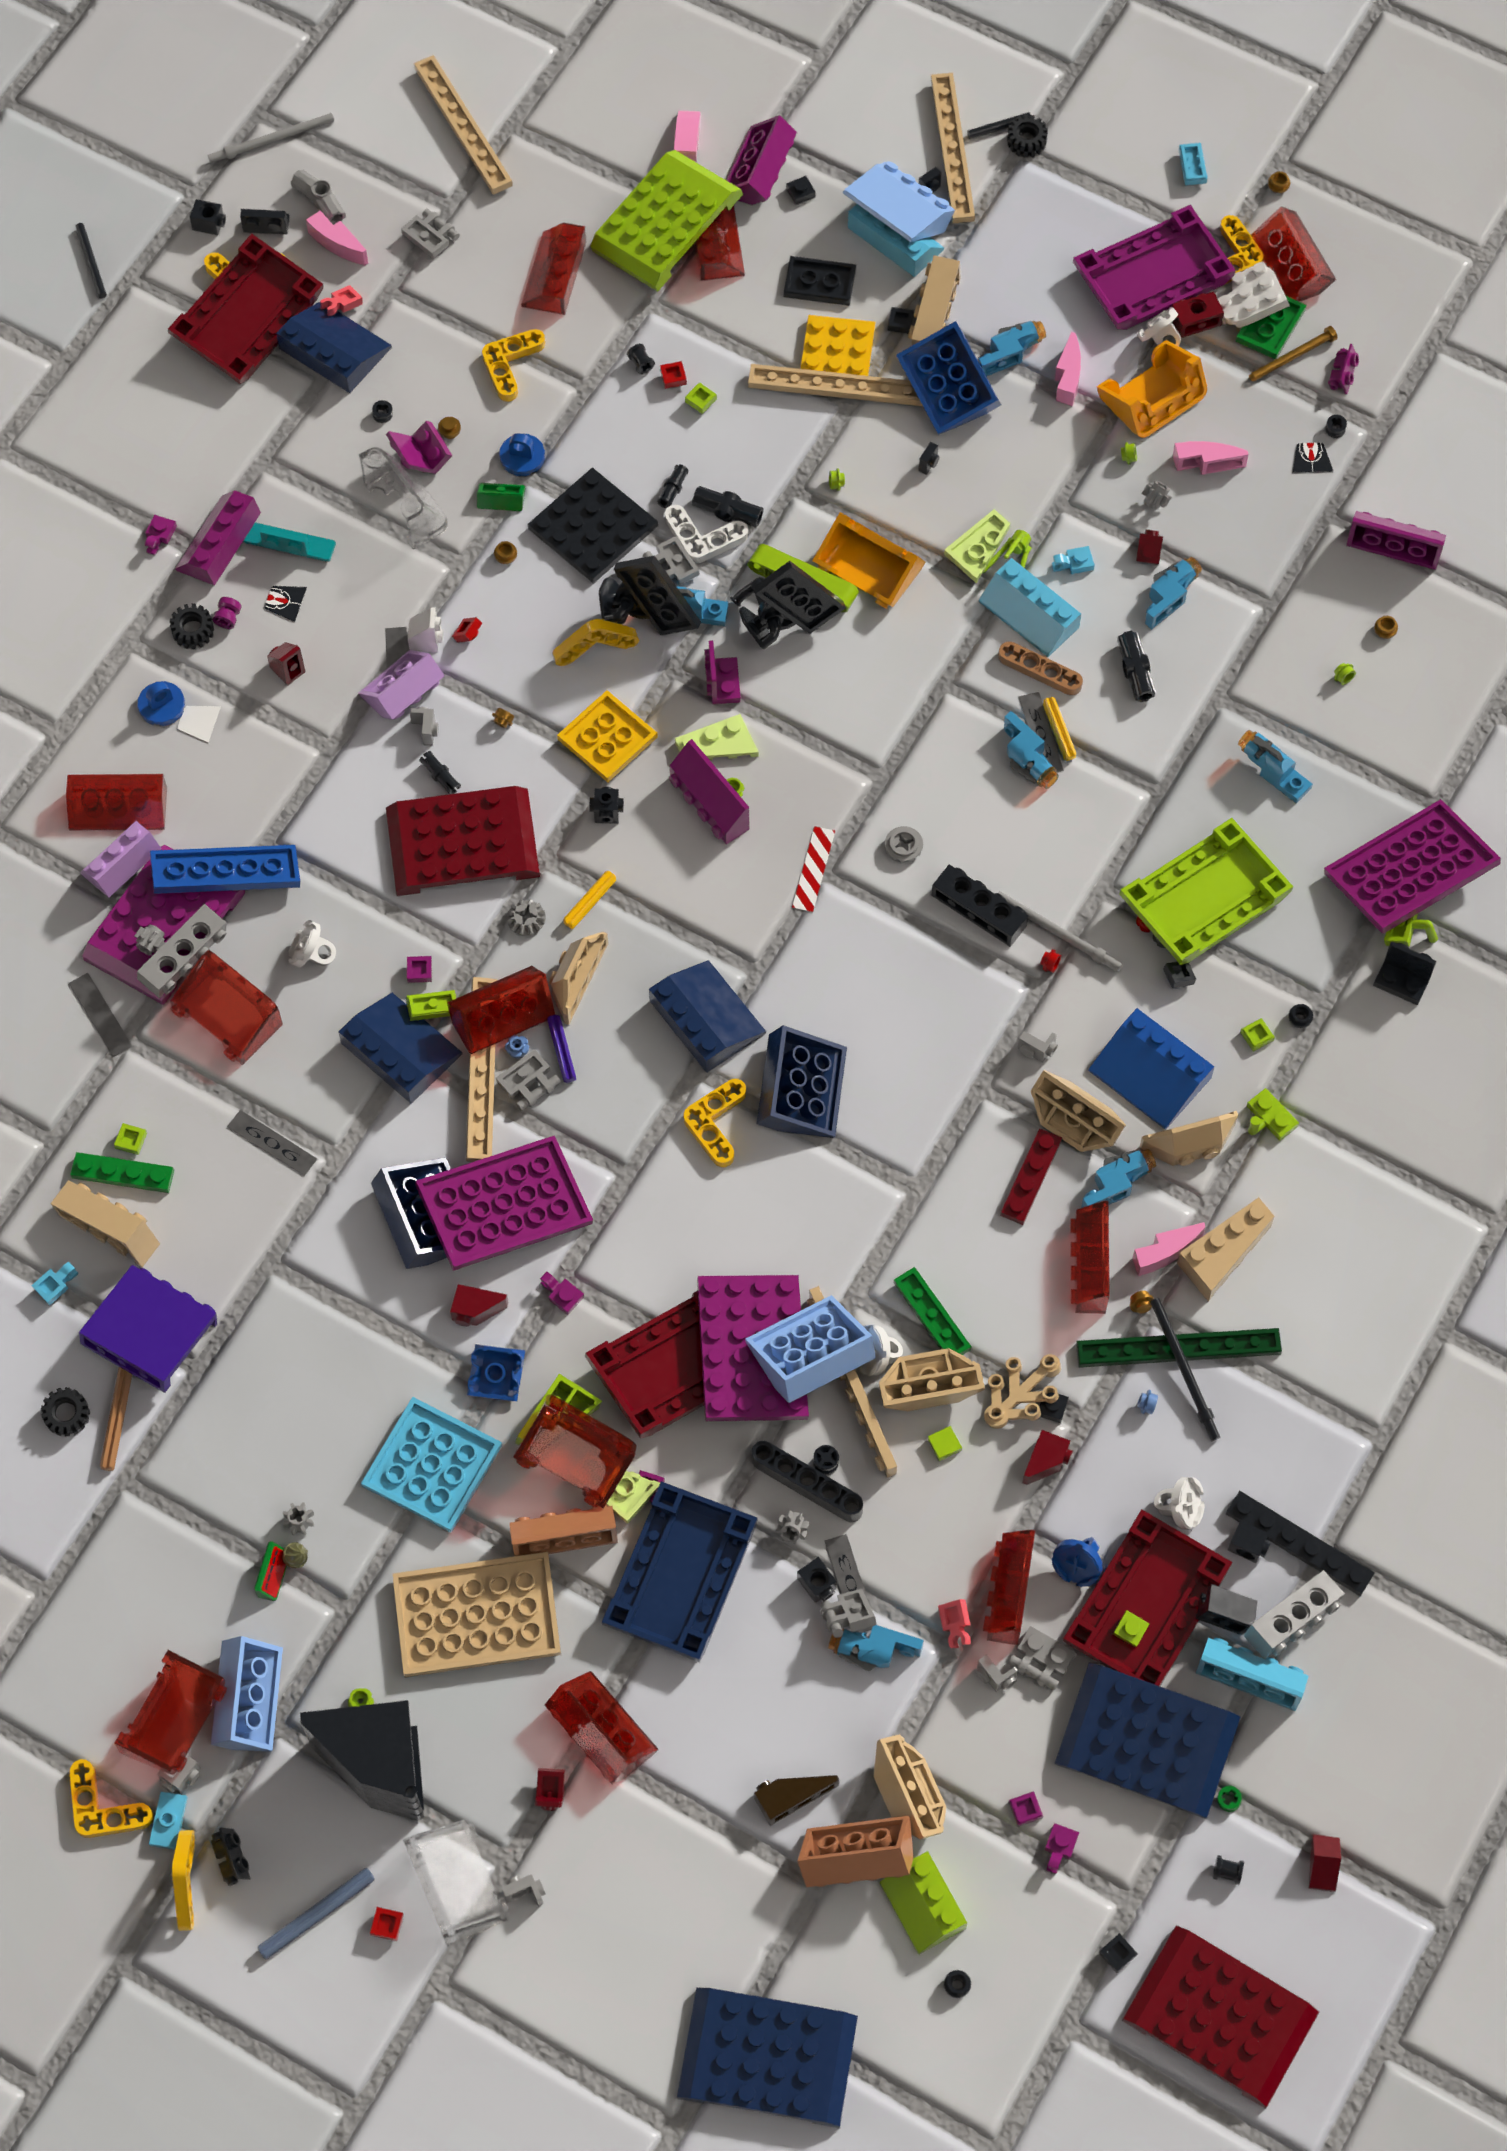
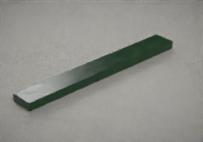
[1076,1328,1282,1368]

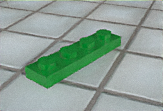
[70,1152,175,1193]
[893,1267,972,1355]

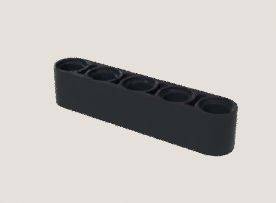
[752,1441,863,1522]

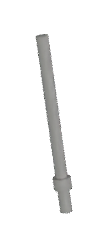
[208,113,334,163]
[998,891,1123,972]

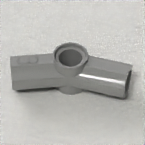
[291,170,346,225]

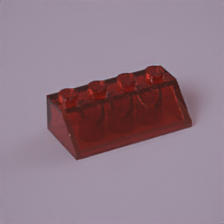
[695,205,745,281]
[1251,206,1337,302]
[521,222,586,315]
[66,774,167,830]
[447,966,556,1054]
[1070,1201,1110,1314]
[983,1530,1035,1645]
[545,1671,659,1784]

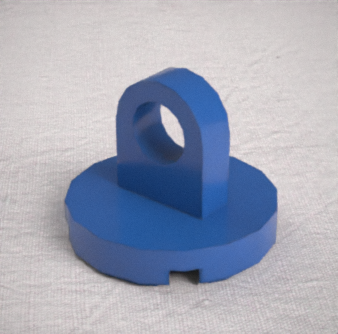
[499,433,545,476]
[138,681,185,726]
[1052,1537,1103,1587]

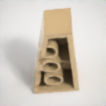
[908,255,961,345]
[50,1180,160,1267]
[1177,1197,1275,1302]

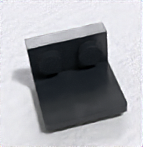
[1373,942,1437,1005]

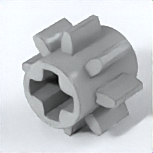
[1141,481,1172,510]
[135,925,165,955]
[283,1502,314,1536]
[776,1510,809,1544]

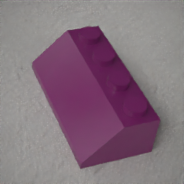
[726,115,797,205]
[175,490,261,586]
[1346,511,1446,570]
[669,739,750,845]

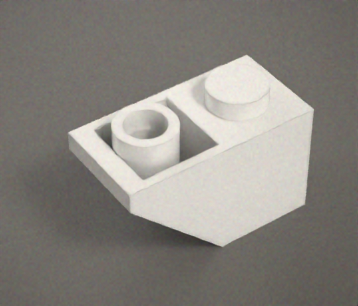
[408,607,443,652]

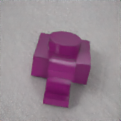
[144,515,177,555]
[540,1271,584,1315]
[1045,1823,1080,1874]

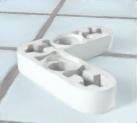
[665,505,748,563]

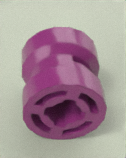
[212,597,242,629]

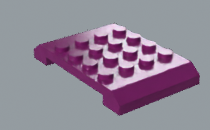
[1073,204,1236,330]
[82,845,245,1005]

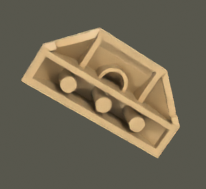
[549,932,608,1025]
[1031,1070,1126,1152]
[1140,1111,1238,1166]
[879,1348,985,1411]
[874,1734,946,1840]

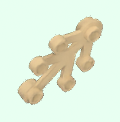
[984,1354,1061,1429]

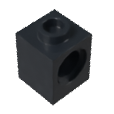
[190,199,226,235]
[1228,1520,1270,1563]
[797,1557,837,1603]

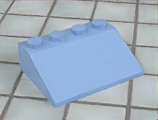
[843,161,955,242]
[745,1295,876,1403]

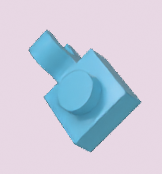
[1052,546,1095,574]
[31,1262,78,1305]

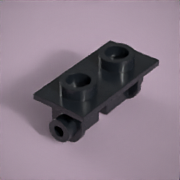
[210,1827,251,1886]

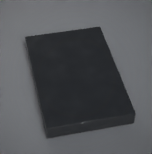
[783,256,857,306]

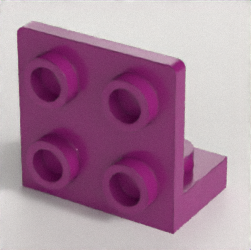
[386,421,453,474]
[704,640,741,704]

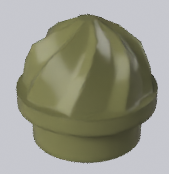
[282,1542,308,1569]

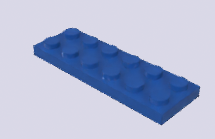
[150,845,301,894]

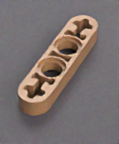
[998,642,1083,695]

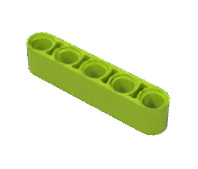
[747,544,859,613]

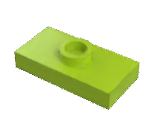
[406,990,459,1021]

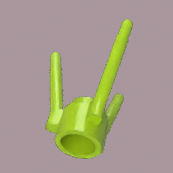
[983,530,1032,573]

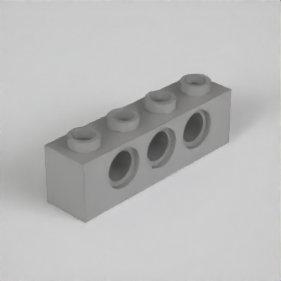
[137,904,227,998]
[1243,1570,1345,1660]

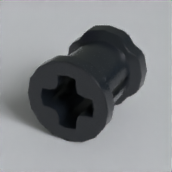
[627,343,655,374]
[1213,1855,1244,1885]

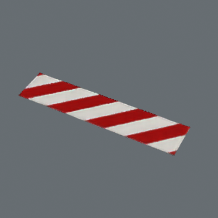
[792,826,835,912]

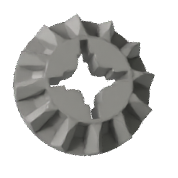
[885,826,923,863]
[507,899,546,936]

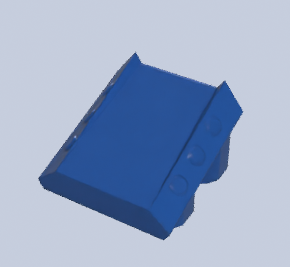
[467,1344,526,1401]

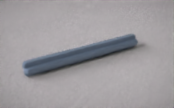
[258,1868,375,1959]

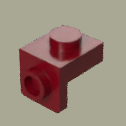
[1136,529,1163,564]
[535,1768,565,1811]

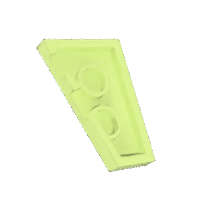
[944,509,1010,583]
[675,714,759,760]
[570,1454,660,1524]

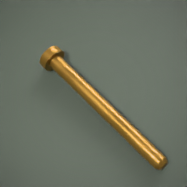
[1249,326,1338,381]

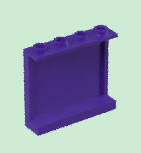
[79,1265,217,1393]

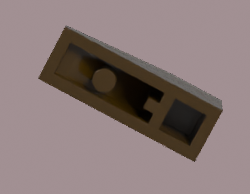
[754,1775,839,1826]

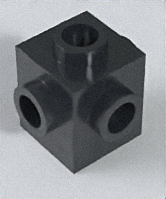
[589,787,624,824]

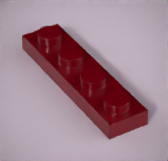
[1000,1128,1062,1225]

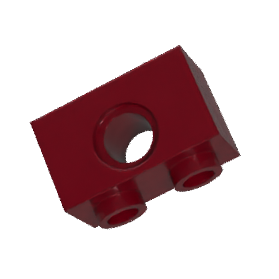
[1172,292,1224,338]

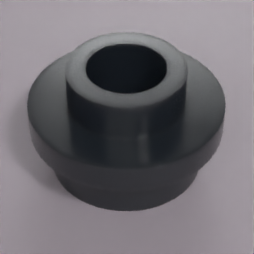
[1288,1004,1313,1028]
[944,1970,971,1998]

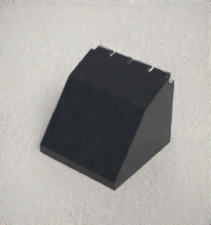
[300,1700,424,1820]

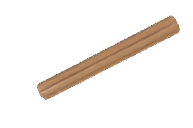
[100,1367,132,1471]

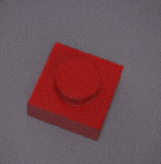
[660,361,687,389]
[452,617,482,642]
[370,1907,404,1941]

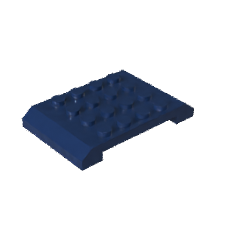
[602,1481,758,1662]
[1054,1662,1241,1819]
[677,1987,858,2128]

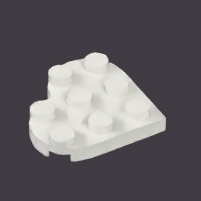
[1218,262,1289,328]

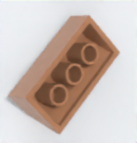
[509,1504,618,1556]
[797,1816,913,1887]

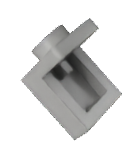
[410,707,439,746]
[1018,1031,1058,1063]
[977,1654,1018,1692]
[157,1756,201,1794]
[502,1874,546,1906]

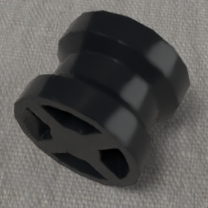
[813,1445,839,1476]

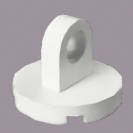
[1137,307,1181,346]
[289,920,336,968]
[858,1325,903,1376]
[1154,1477,1205,1529]

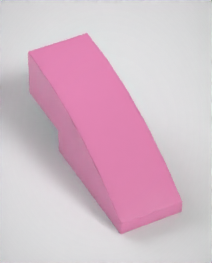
[674,111,700,162]
[306,211,368,265]
[1055,332,1081,406]
[1173,441,1249,475]
[1132,1222,1206,1276]

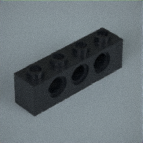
[931,864,1029,947]

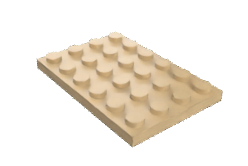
[393,1552,561,1677]

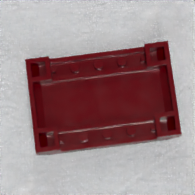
[168,233,324,384]
[386,786,540,896]
[585,1290,704,1438]
[1063,1509,1233,1686]
[1122,1925,1319,2109]

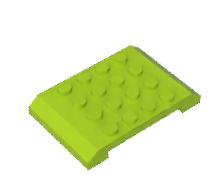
[590,150,743,292]
[1119,818,1294,965]

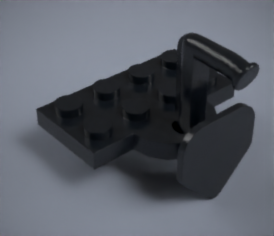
[598,555,701,635]
[730,561,846,650]

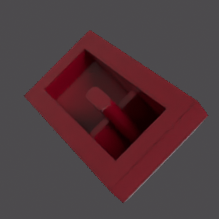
[1308,1834,1342,1892]

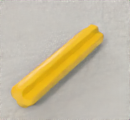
[1043,697,1076,761]
[563,871,616,929]

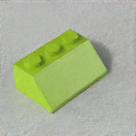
[880,1851,967,1954]

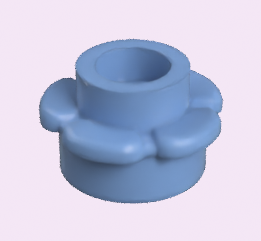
[505,1035,529,1059]
[1137,1390,1158,1414]

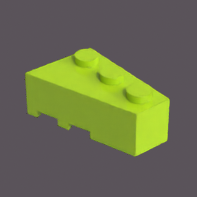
[515,1373,602,1457]

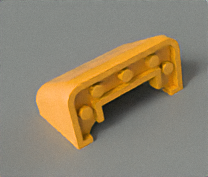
[1096,340,1207,438]
[812,512,926,609]

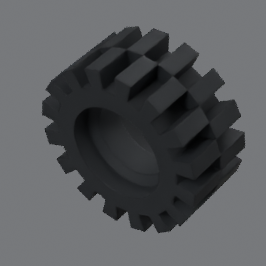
[1007,114,1048,158]
[170,603,214,649]
[41,1387,90,1436]

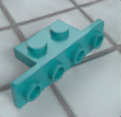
[243,522,336,562]

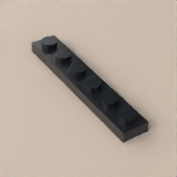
[1226,1491,1375,1597]

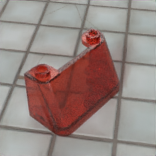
[170,950,283,1065]
[513,1394,637,1509]
[114,1650,227,1775]

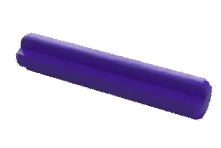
[547,1014,576,1083]

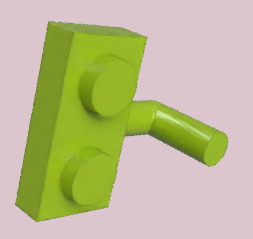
[1384,914,1438,947]
[1247,1088,1299,1141]

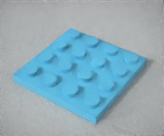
[361,1397,502,1533]

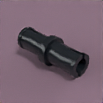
[657,464,689,508]
[419,751,461,794]

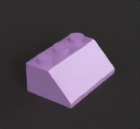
[358,650,444,720]
[80,821,162,897]

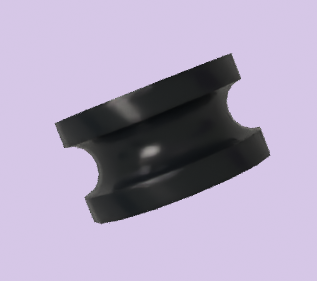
[372,400,393,423]
[1325,414,1347,438]

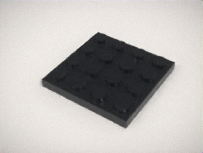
[527,467,658,584]

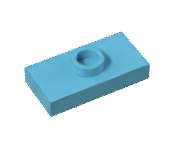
[1178,143,1208,185]
[149,1792,188,1850]

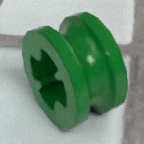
[1217,1786,1242,1812]

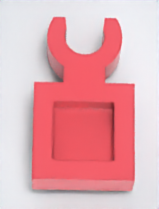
[320,285,363,316]
[938,1599,971,1648]

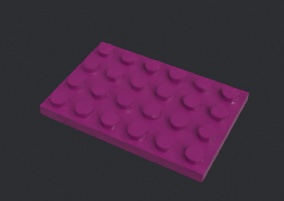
[1324,799,1501,934]
[415,1135,593,1271]
[697,1275,809,1422]

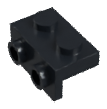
[240,209,290,235]

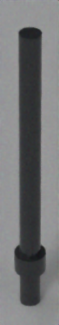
[1150,1298,1221,1441]

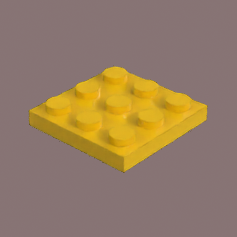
[800,315,875,376]
[557,690,658,783]

